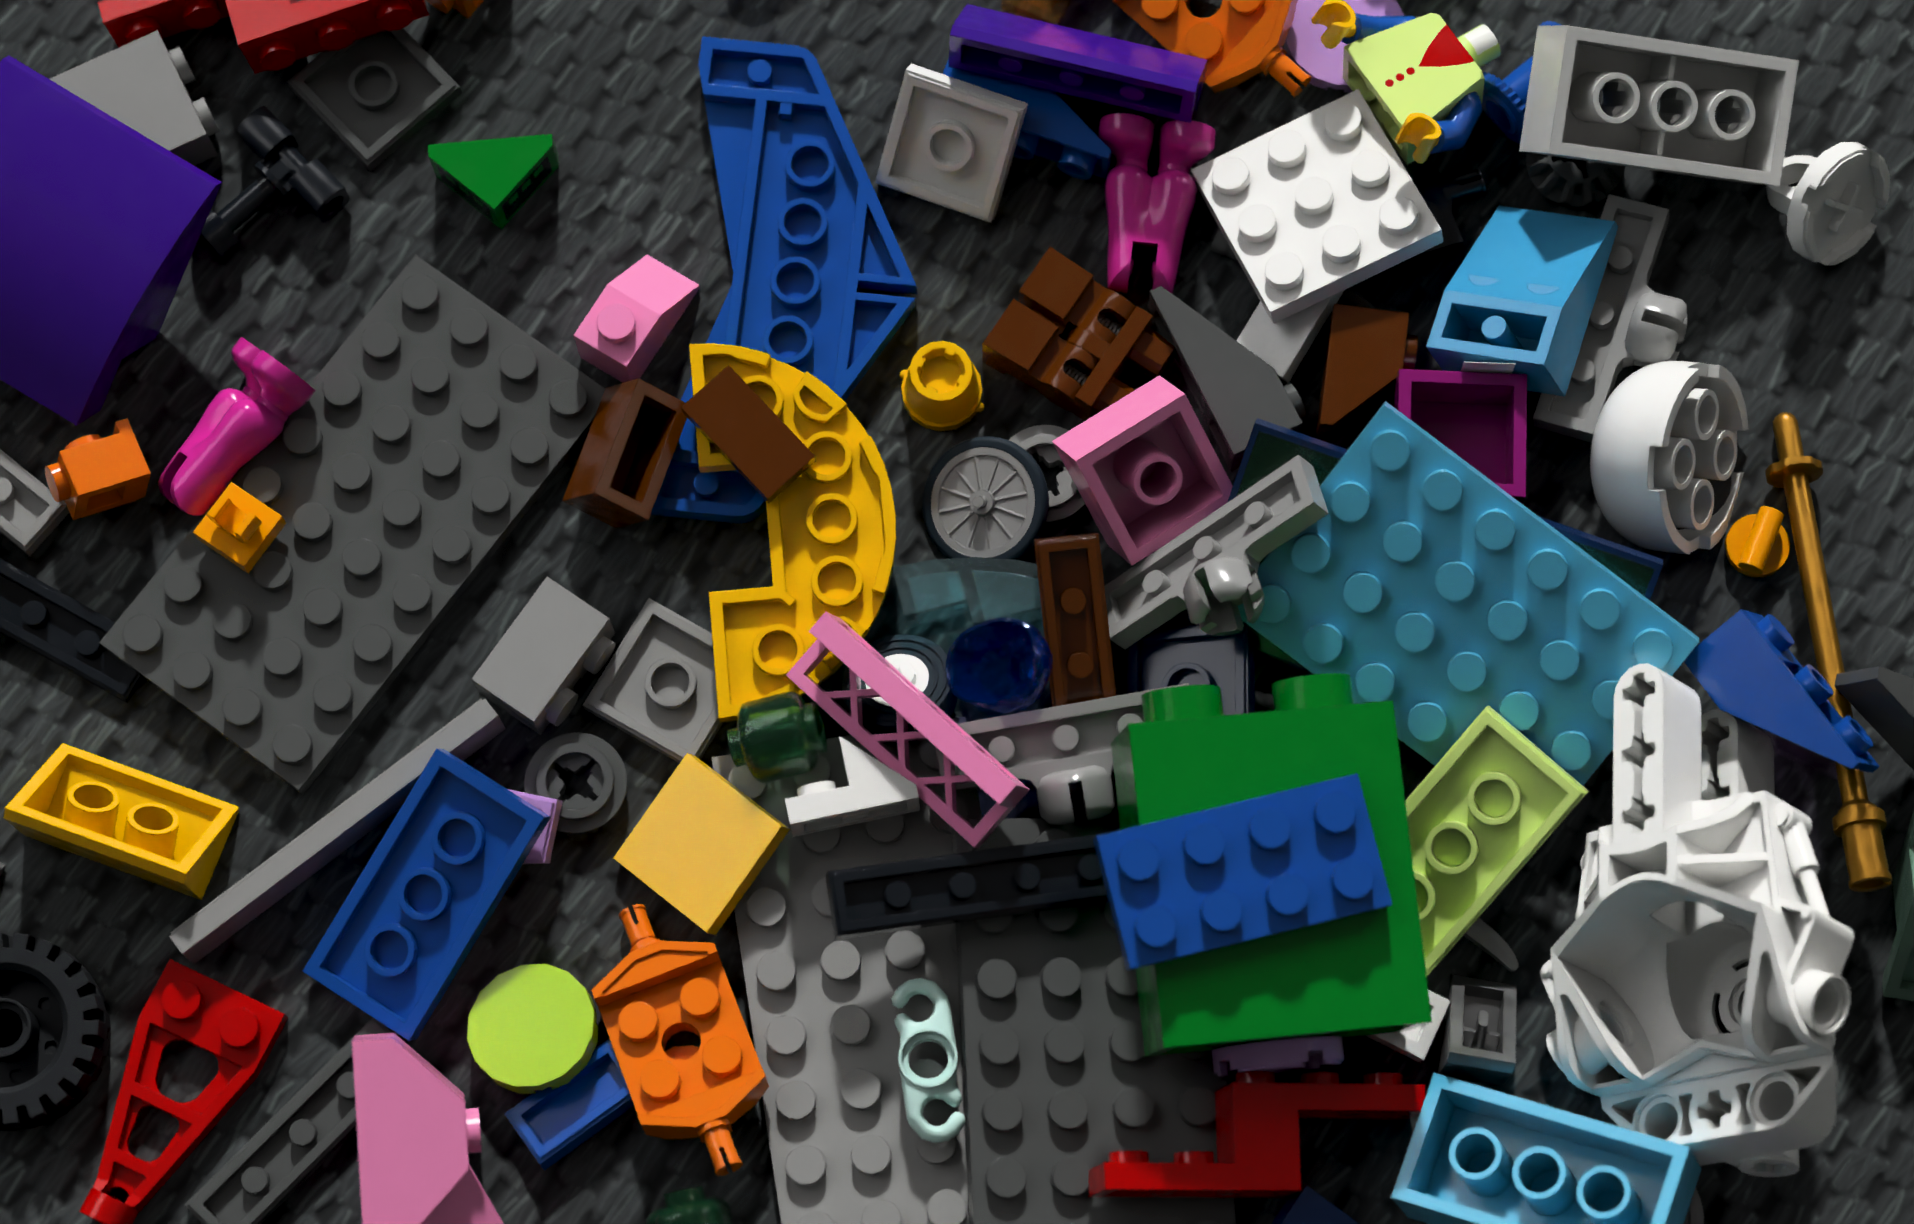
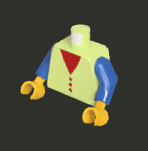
[1311,0,1501,165]

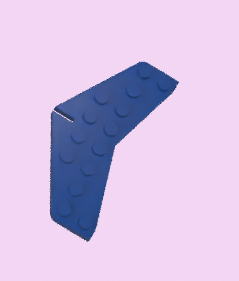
[651,36,917,523]

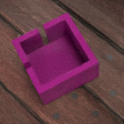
[1391,369,1527,504]

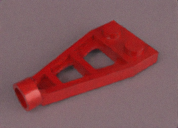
[79,959,288,1224]

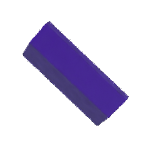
[948,4,1207,123]

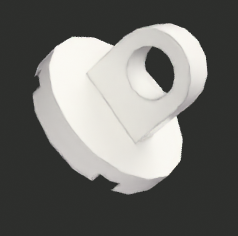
[1766,142,1890,265]

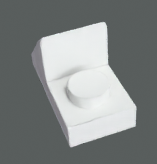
[785,737,920,837]

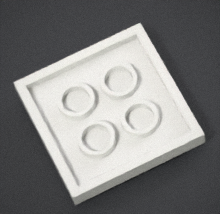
[1191,89,1444,324]

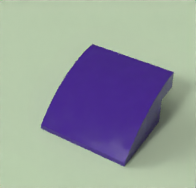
[0,55,222,426]

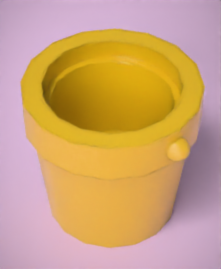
[899,341,985,431]

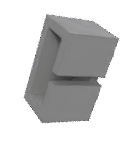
[471,576,616,735]

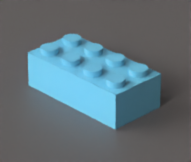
[1391,1073,1702,1224]

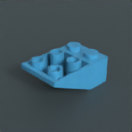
[1426,206,1618,397]

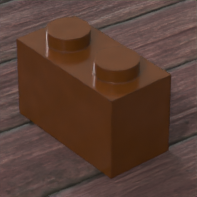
[562,378,687,528]

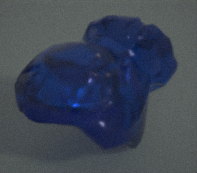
[945,617,1053,718]

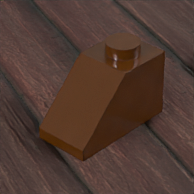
[1316,304,1418,442]

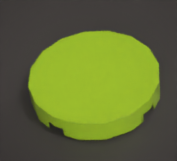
[467,964,599,1094]

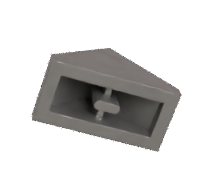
[1438,975,1517,1086]

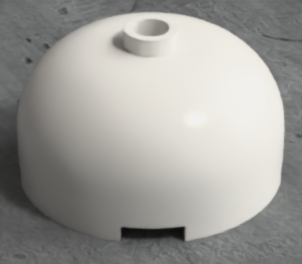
[1590,361,1749,555]

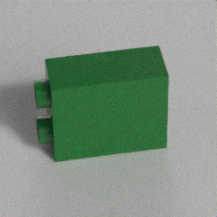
[1111,673,1432,1057]

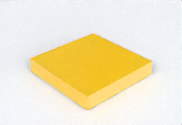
[613,753,790,935]

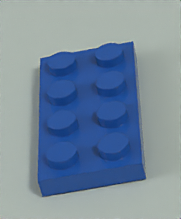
[302,748,551,1041]
[1093,773,1393,971]

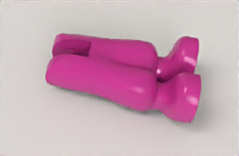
[1098,113,1216,294]
[158,337,316,516]

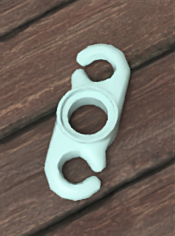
[891,978,966,1143]

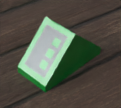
[428,134,559,229]

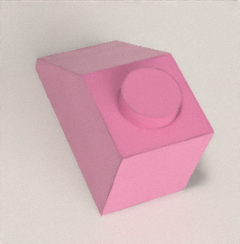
[573,255,700,383]

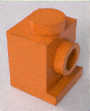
[45,418,151,520]

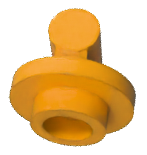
[1725,506,1790,578]

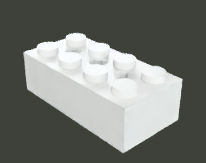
[1519,25,1799,186]

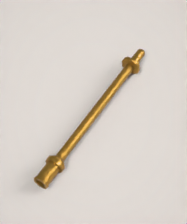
[1765,412,1892,892]

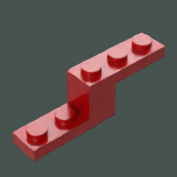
[98,0,429,74]
[1088,1071,1426,1198]

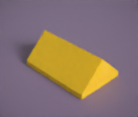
[3,743,239,900]

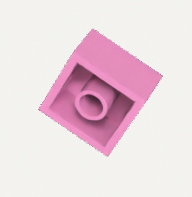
[1052,375,1233,566]

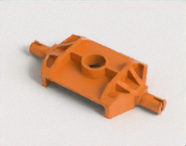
[1112,0,1312,97]
[591,904,769,1176]

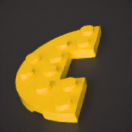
[689,343,896,723]

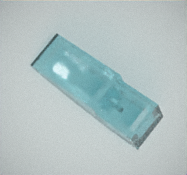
[892,557,1042,638]

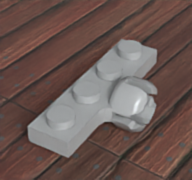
[1533,194,1687,443]
[1104,455,1329,649]
[935,683,1189,825]

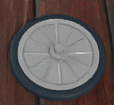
[922,436,1049,570]

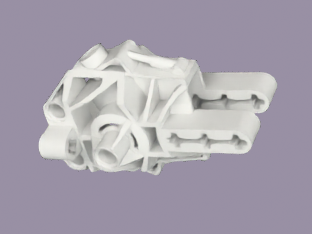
[1540,663,1854,1177]

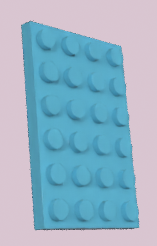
[1238,401,1699,786]

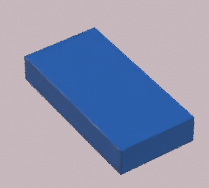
[504,1038,634,1171]

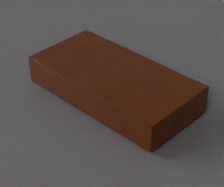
[681,365,816,504]

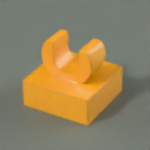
[193,482,286,574]

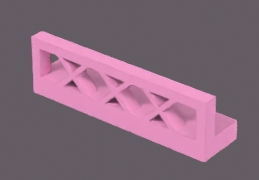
[786,612,1030,849]

